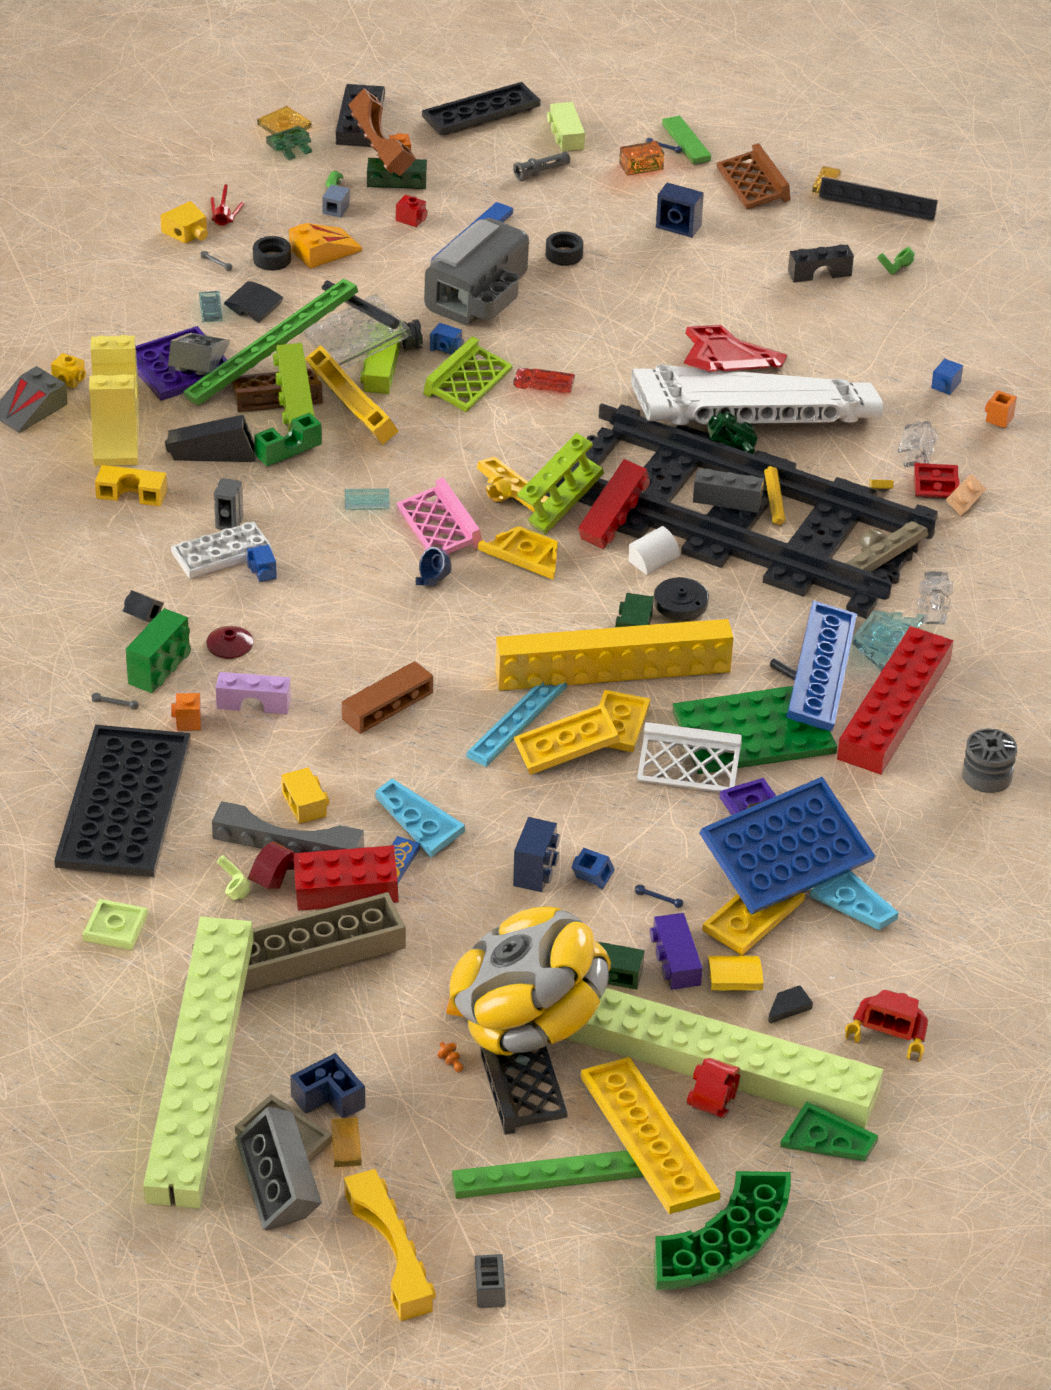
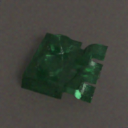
[266,126,312,160]

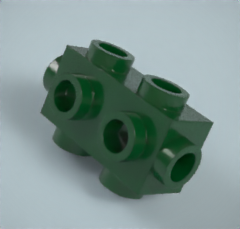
[707,412,758,454]

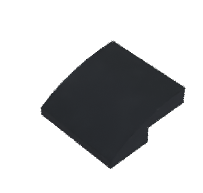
[224,281,284,323]

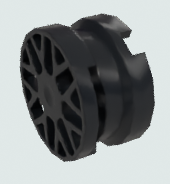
[400,319,423,350]

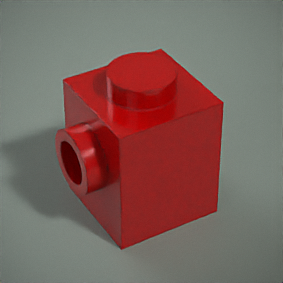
[396,194,428,228]

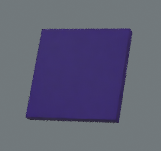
[136,326,227,401]

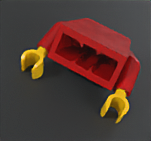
[845,990,928,1062]

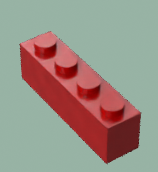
[578,459,650,550]

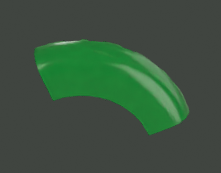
[654,1171,791,1290]

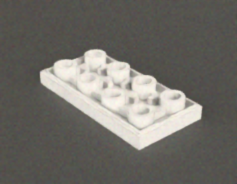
[171,522,273,579]

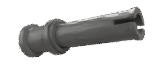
[513,152,570,180]

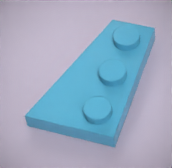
[810,871,899,930]

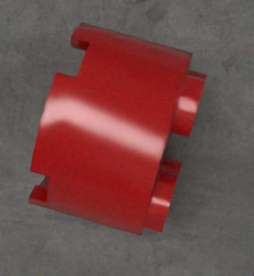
[687,1057,741,1118]

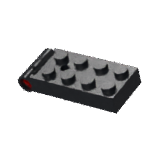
[336,84,385,147]

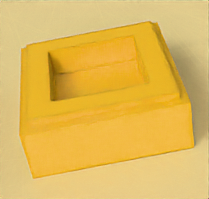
[869,478,894,489]

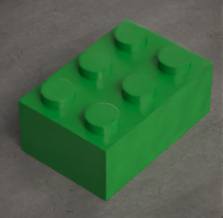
[125,608,191,693]

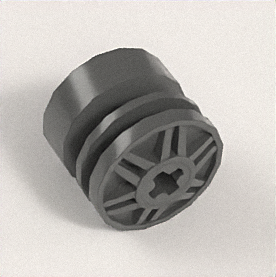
[962,728,1017,793]

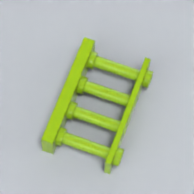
[517,432,604,535]

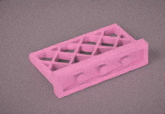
[396,478,482,554]

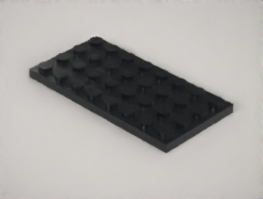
[54,724,191,877]

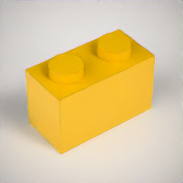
[281,767,329,824]

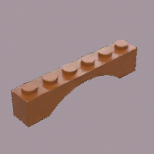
[348,88,416,176]

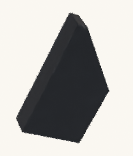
[768,985,813,1023]

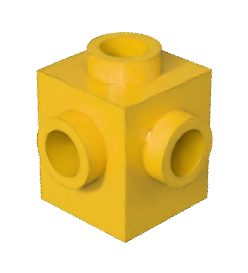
[51,353,86,388]

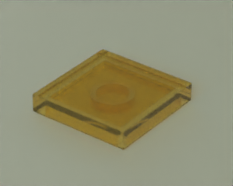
[257,106,312,141]

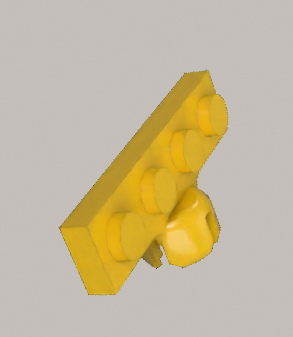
[477,456,549,512]

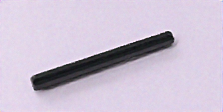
[321,280,400,330]

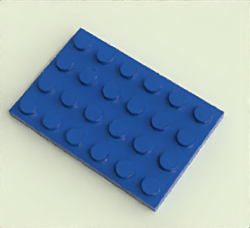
[699,776,876,915]

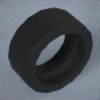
[545,231,584,266]
[253,236,292,271]

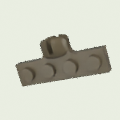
[846,521,928,572]

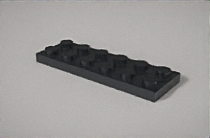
[422,82,541,135]

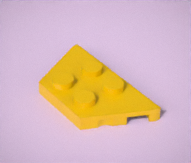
[478,526,558,580]

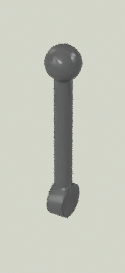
[200,251,233,271]
[91,693,139,710]

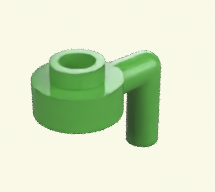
[877,247,915,275]

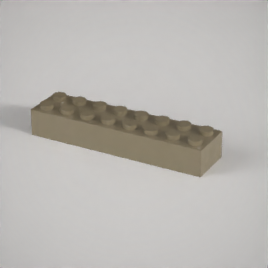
[192,892,406,992]

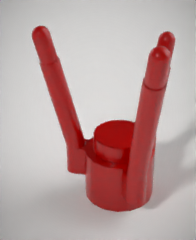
[210,184,244,226]

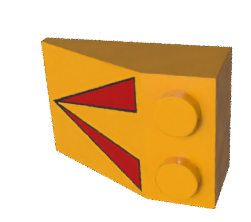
[289,223,362,269]

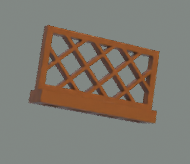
[717,143,791,209]

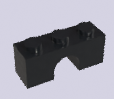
[788,244,854,283]

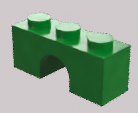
[254,412,322,467]

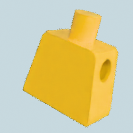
[160,201,208,243]

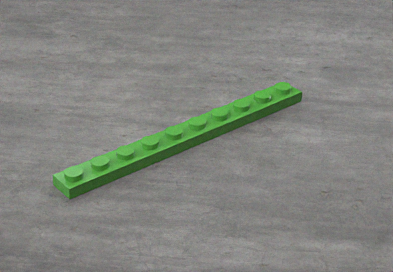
[183,278,359,405]

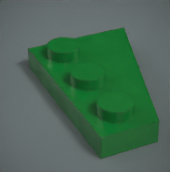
[780,1101,878,1161]

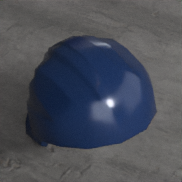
[415,547,452,587]

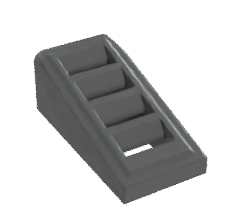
[475,1254,506,1308]

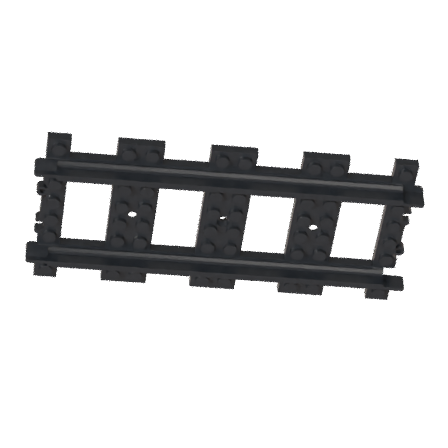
[546,403,938,619]

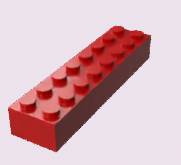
[837,626,954,775]

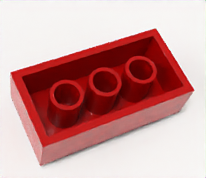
[294,845,399,911]

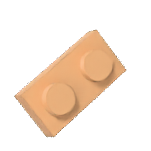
[946,473,986,516]

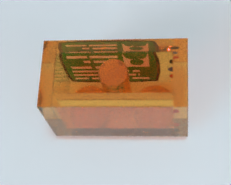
[619,141,665,176]

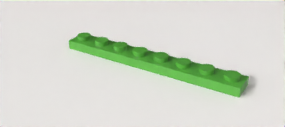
[452,1150,644,1199]

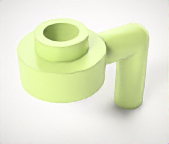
[217,855,250,900]

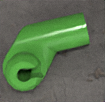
[326,171,343,188]

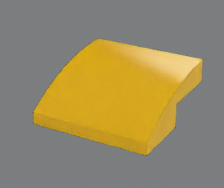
[707,956,764,990]

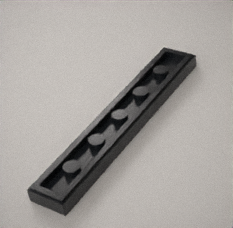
[819,177,939,220]

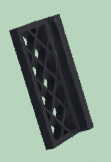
[480,1046,568,1135]

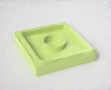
[83,899,148,950]

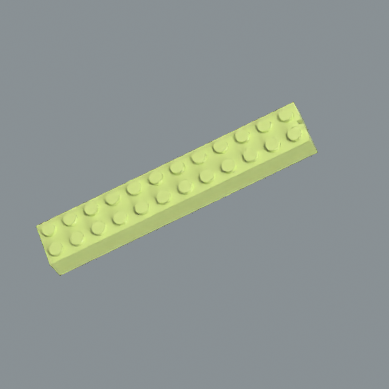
[143,916,254,1209]
[566,988,883,1128]

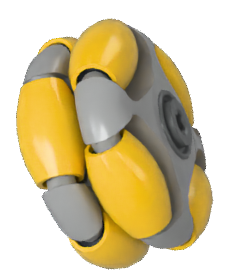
[449,906,611,1055]

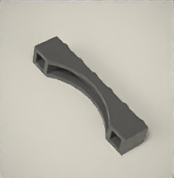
[212,801,364,853]

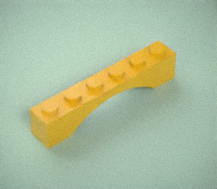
[305,345,399,445]
[344,1169,436,1321]

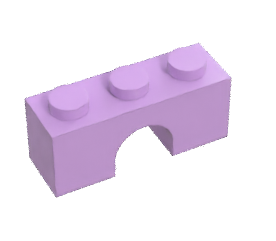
[216,672,291,714]

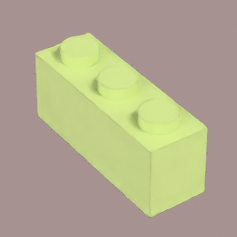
[547,102,585,151]

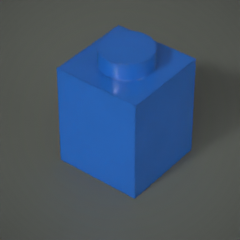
[931,358,963,395]

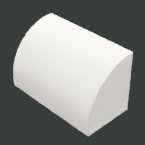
[628,526,680,575]

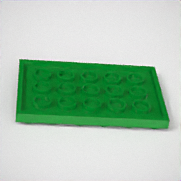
[672,686,837,774]

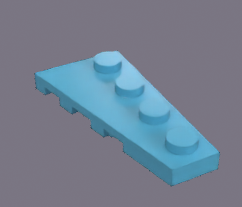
[375,778,465,858]

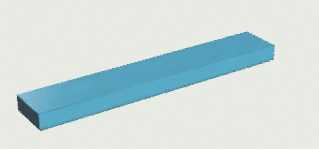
[467,682,567,767]

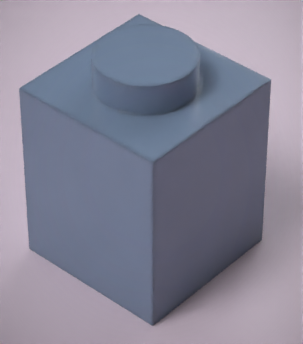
[322,185,350,218]

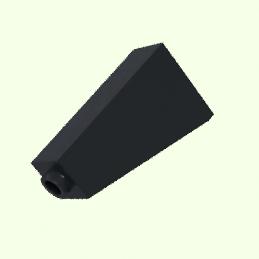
[165,415,256,462]

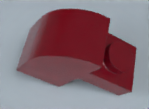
[248,842,295,889]

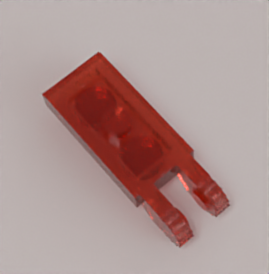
[513,368,575,393]

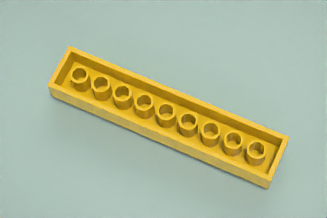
[495,619,734,691]

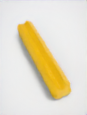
[764,466,786,525]

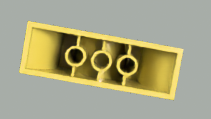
[89,335,139,466]

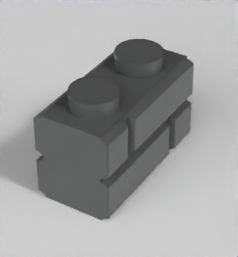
[214,478,244,530]

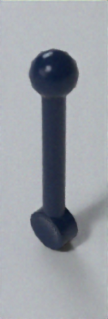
[646,138,682,154]
[635,885,684,908]

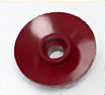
[206,626,253,659]

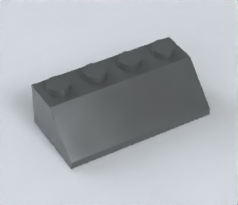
[235,1107,322,1230]

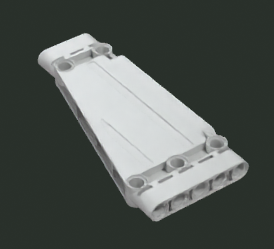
[631,364,883,425]

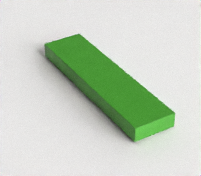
[662,115,711,165]

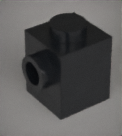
[123,590,164,622]

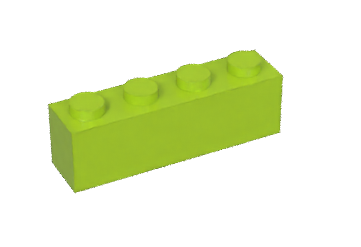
[360,325,401,394]
[272,343,314,432]

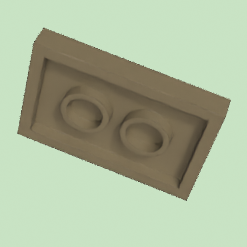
[235,1094,332,1162]

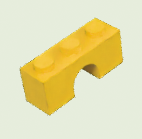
[95,465,167,506]

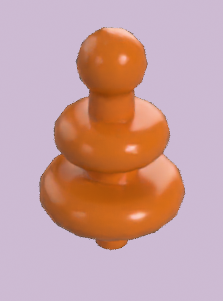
[437,1042,464,1072]

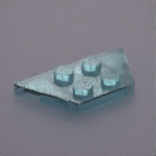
[852,611,924,671]

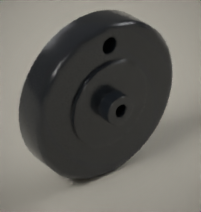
[654,577,709,620]

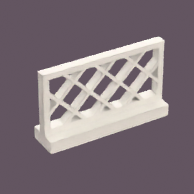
[637,722,742,793]

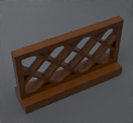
[231,368,323,412]

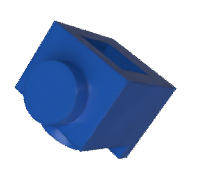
[430,323,464,355]
[247,544,277,582]
[571,847,615,889]

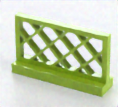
[423,336,513,412]

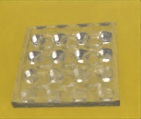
[304,294,412,369]

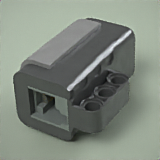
[424,218,529,325]

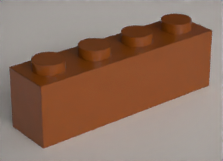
[341,661,433,734]

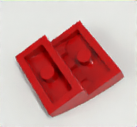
[914,463,960,498]

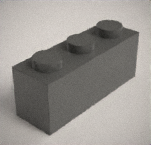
[693,468,764,513]

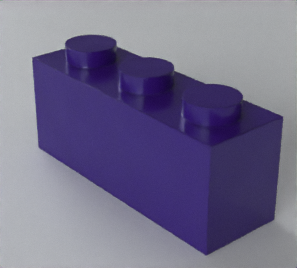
[650,913,703,990]

